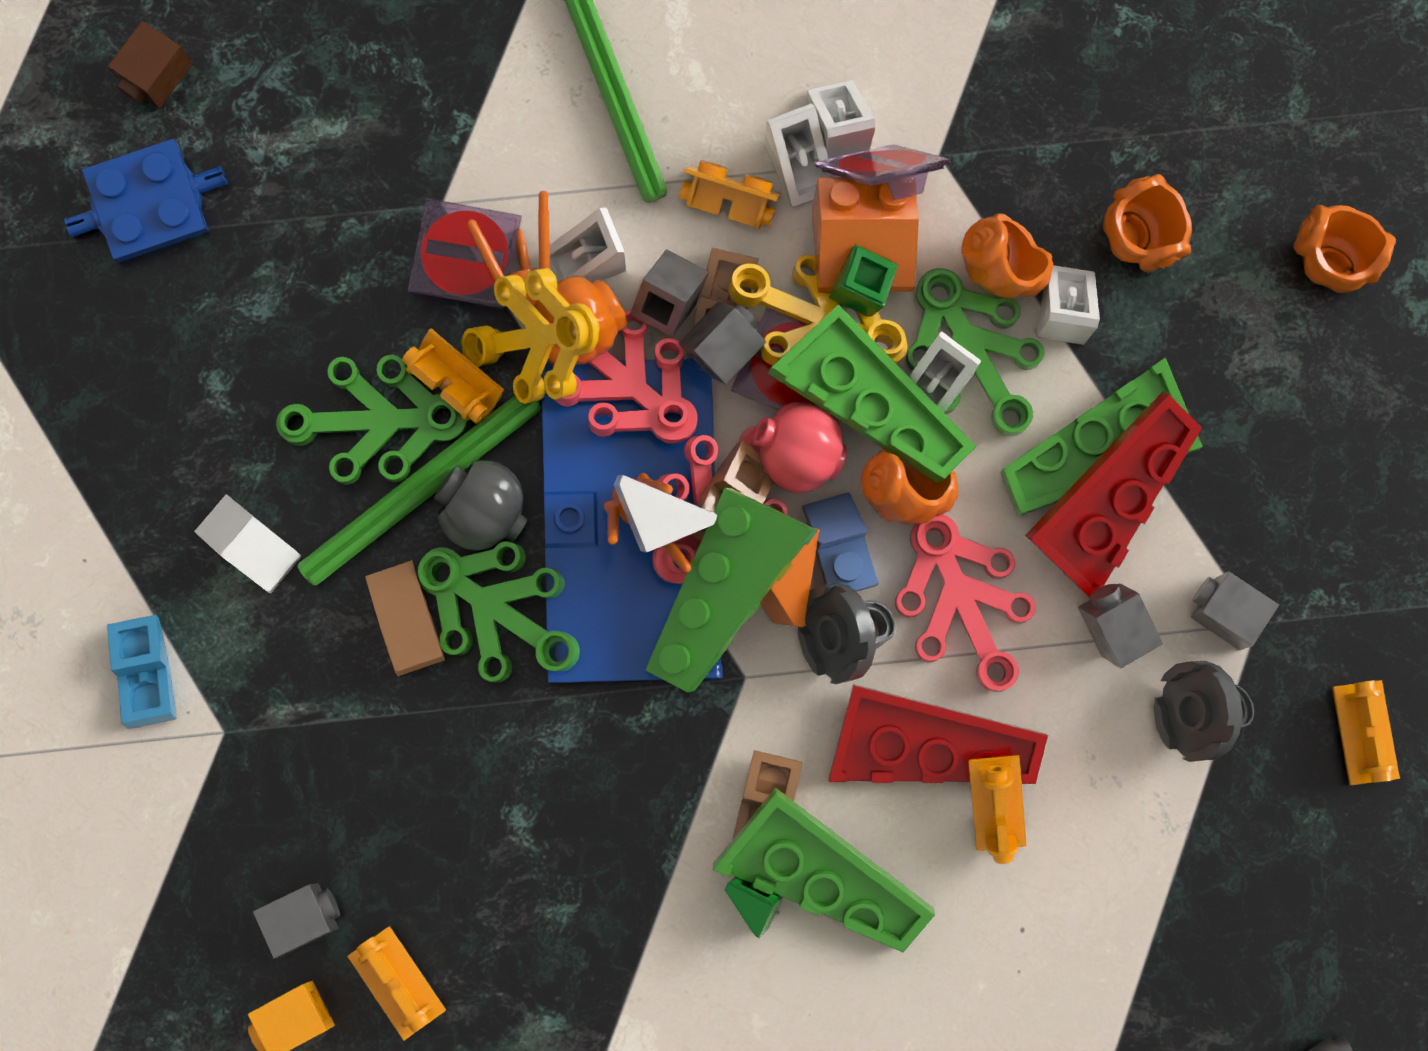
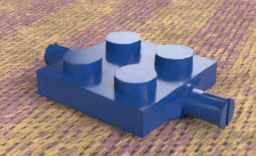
[64,139,228,263]

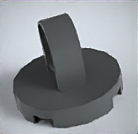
[798,583,896,685]
[1153,661,1254,762]

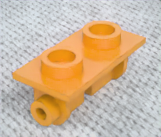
[679,160,781,229]
[402,328,505,424]
[1332,680,1400,785]
[968,755,1027,864]
[347,926,446,1040]

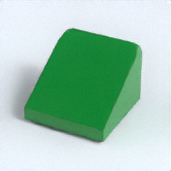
[829,244,898,317]
[725,877,783,938]

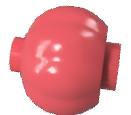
[753,401,847,493]

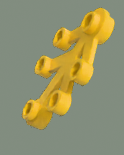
[729,255,908,365]
[461,268,600,404]

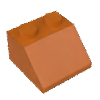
[812,177,919,292]

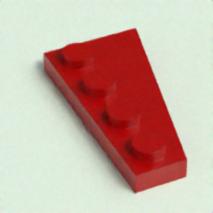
[1025,392,1202,598]
[828,684,1048,784]

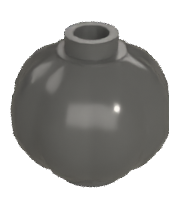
[434,461,527,551]

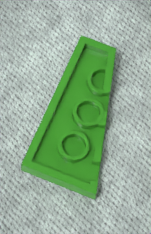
[767,304,976,484]
[1000,357,1202,517]
[645,488,818,692]
[712,787,935,952]

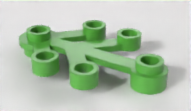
[906,268,1044,437]
[276,355,467,485]
[418,541,580,682]

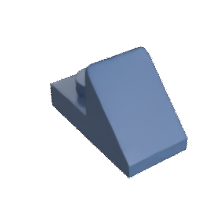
[802,492,879,592]

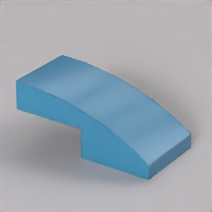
[107,615,177,729]

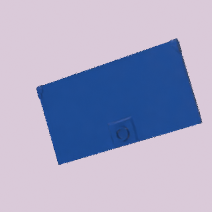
[541,358,723,683]

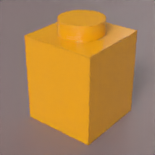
[248,980,335,1051]

